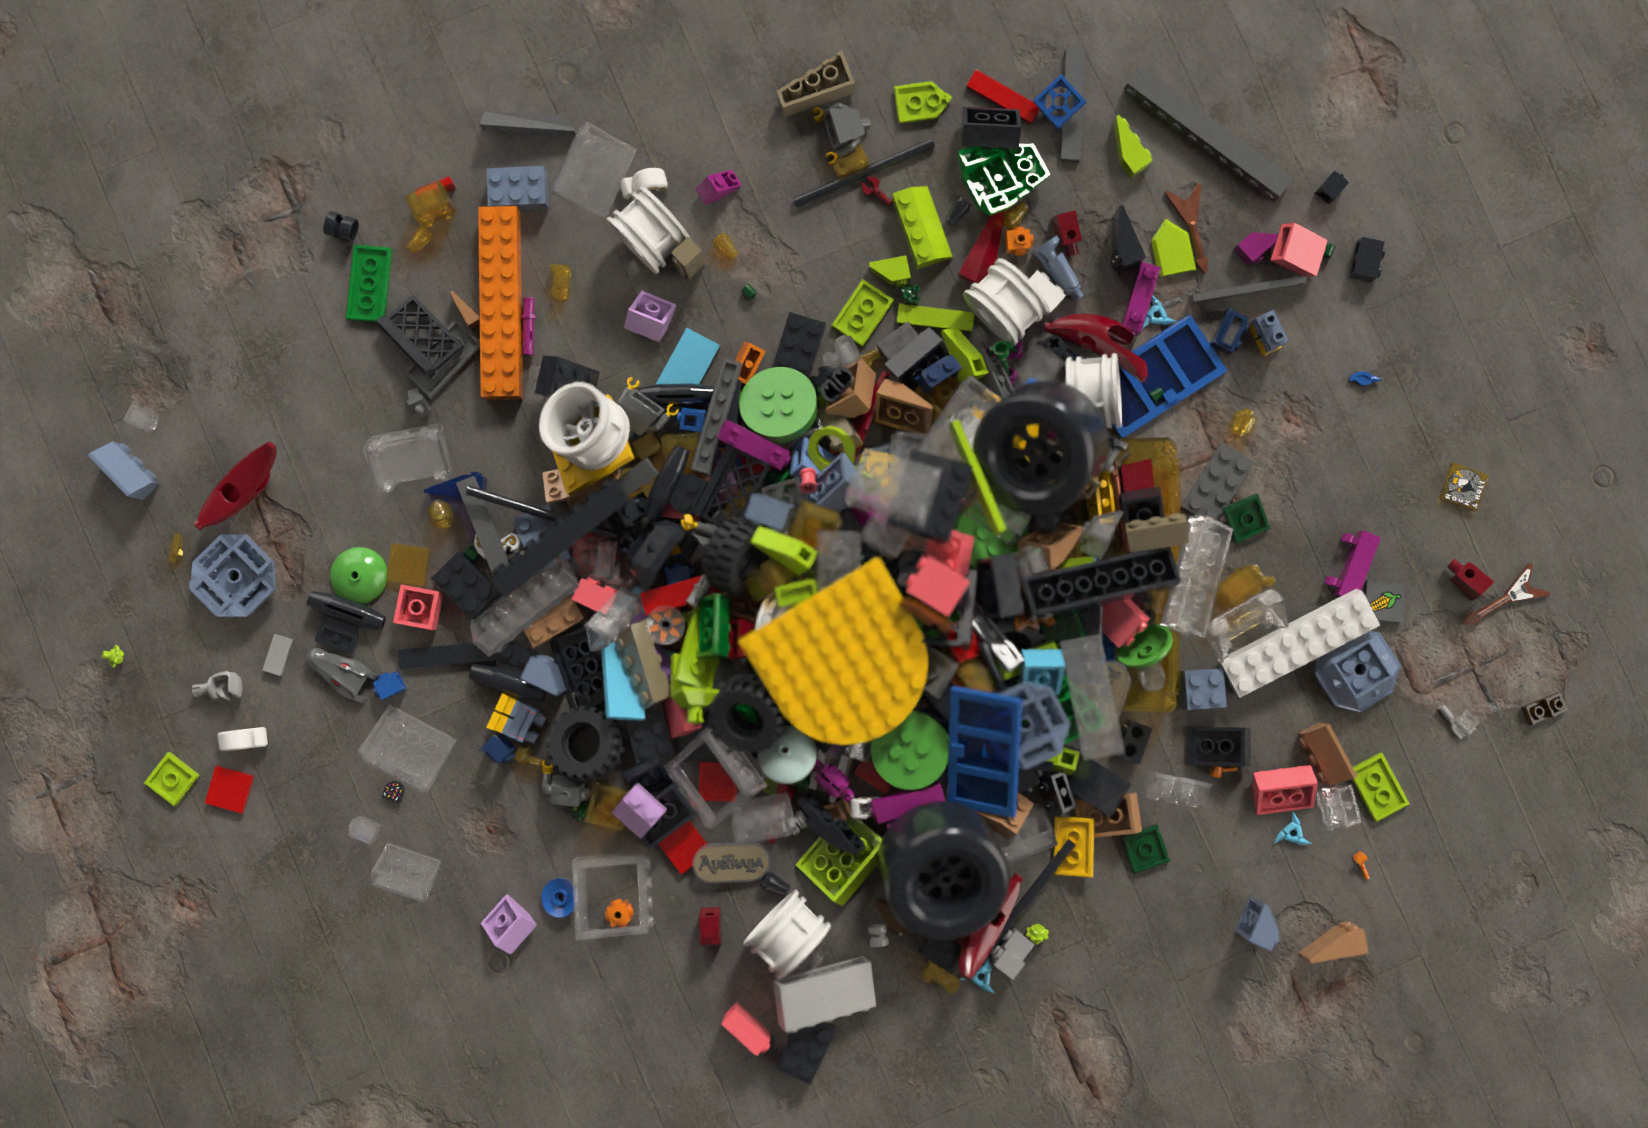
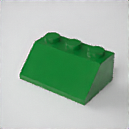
[698,593,731,659]

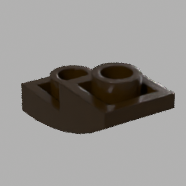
[1521,692,1568,725]

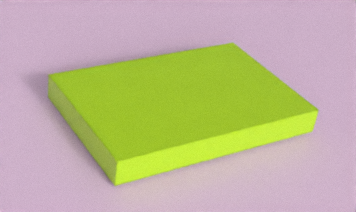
[831,279,894,348]
[1351,752,1410,822]

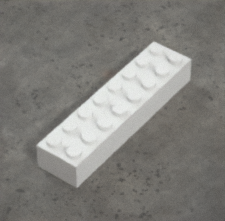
[1217,589,1380,698]

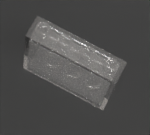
[665,726,767,830]
[572,852,654,940]

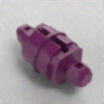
[812,759,855,802]

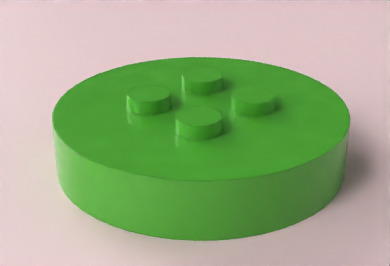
[739,367,818,443]
[953,500,1028,576]
[871,710,949,790]

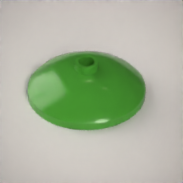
[330,547,388,604]
[1116,624,1173,668]

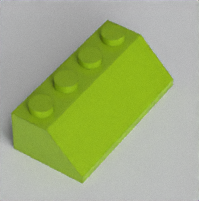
[892,186,953,270]

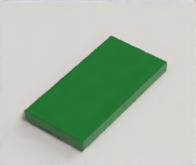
[346,244,393,323]

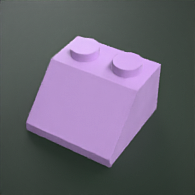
[624,291,676,342]
[612,783,667,839]
[481,894,537,954]

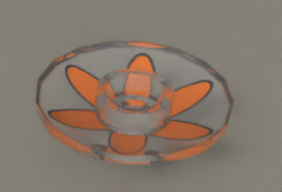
[646,606,685,645]

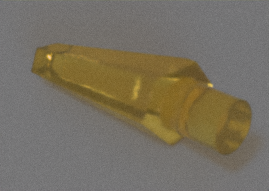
[168,532,183,563]

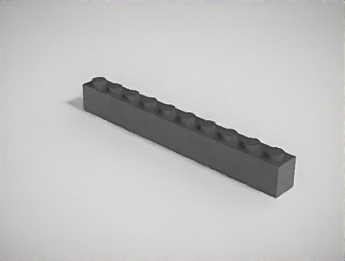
[1124,65,1293,201]

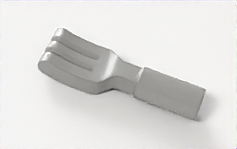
[1438,704,1469,740]

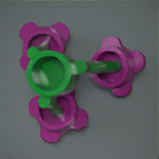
[985,340,1024,386]

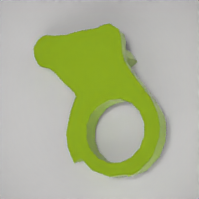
[808,426,881,495]

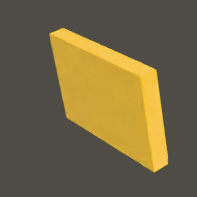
[1054,816,1094,878]

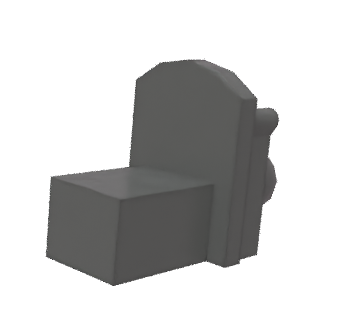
[406,387,431,419]

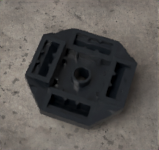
[625,520,690,592]

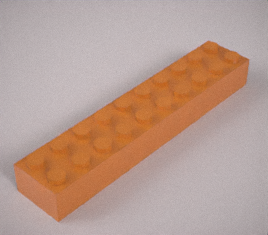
[478,206,523,400]

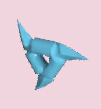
[1142,295,1177,329]
[1274,811,1312,845]
[959,956,995,994]

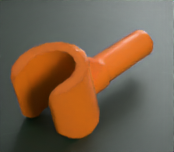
[1210,766,1238,778]
[1353,851,1369,879]

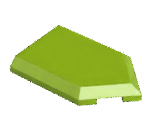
[894,81,952,124]
[1151,219,1196,278]

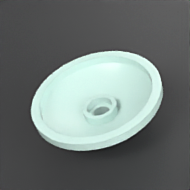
[758,726,817,784]

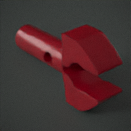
[862,177,893,207]

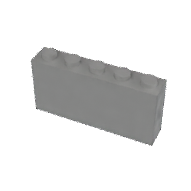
[773,956,876,1033]

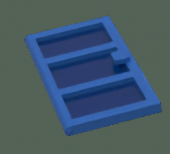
[1112,314,1228,439]
[947,686,1022,818]

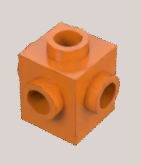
[1005,227,1034,256]
[605,898,634,928]

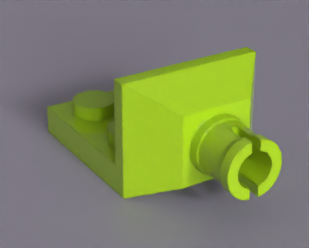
[671,654,719,724]

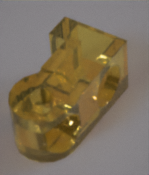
[833,144,869,177]
[549,264,572,302]
[921,960,960,993]

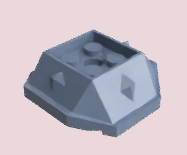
[189,534,277,617]
[1313,631,1401,712]
[980,682,1070,770]

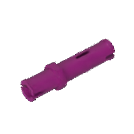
[521,297,536,356]

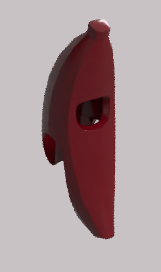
[1044,314,1148,383]
[193,441,277,531]
[958,873,1023,980]

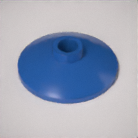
[542,878,578,918]

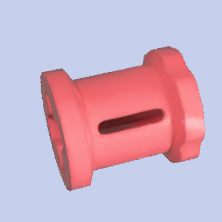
[800,468,818,494]

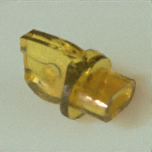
[513,746,543,767]

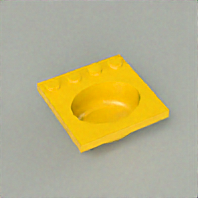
[552,394,634,496]

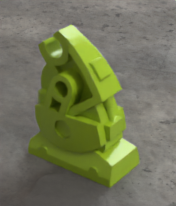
[775,579,817,608]

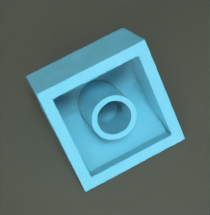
[1019,649,1065,694]

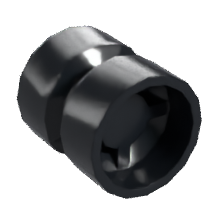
[323,211,359,243]

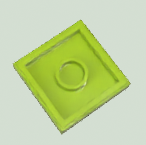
[144,752,200,806]

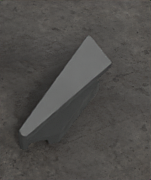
[480,112,577,136]
[978,348,1014,409]

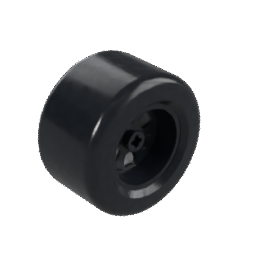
[972,380,1109,515]
[878,801,1010,940]

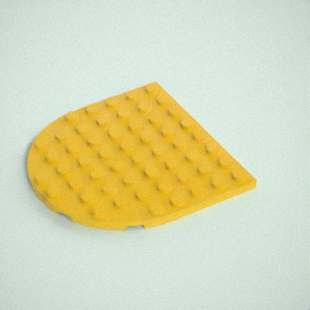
[739,557,928,744]

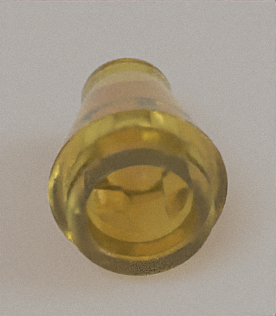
[1002,202,1029,230]
[407,225,434,253]
[712,232,739,261]

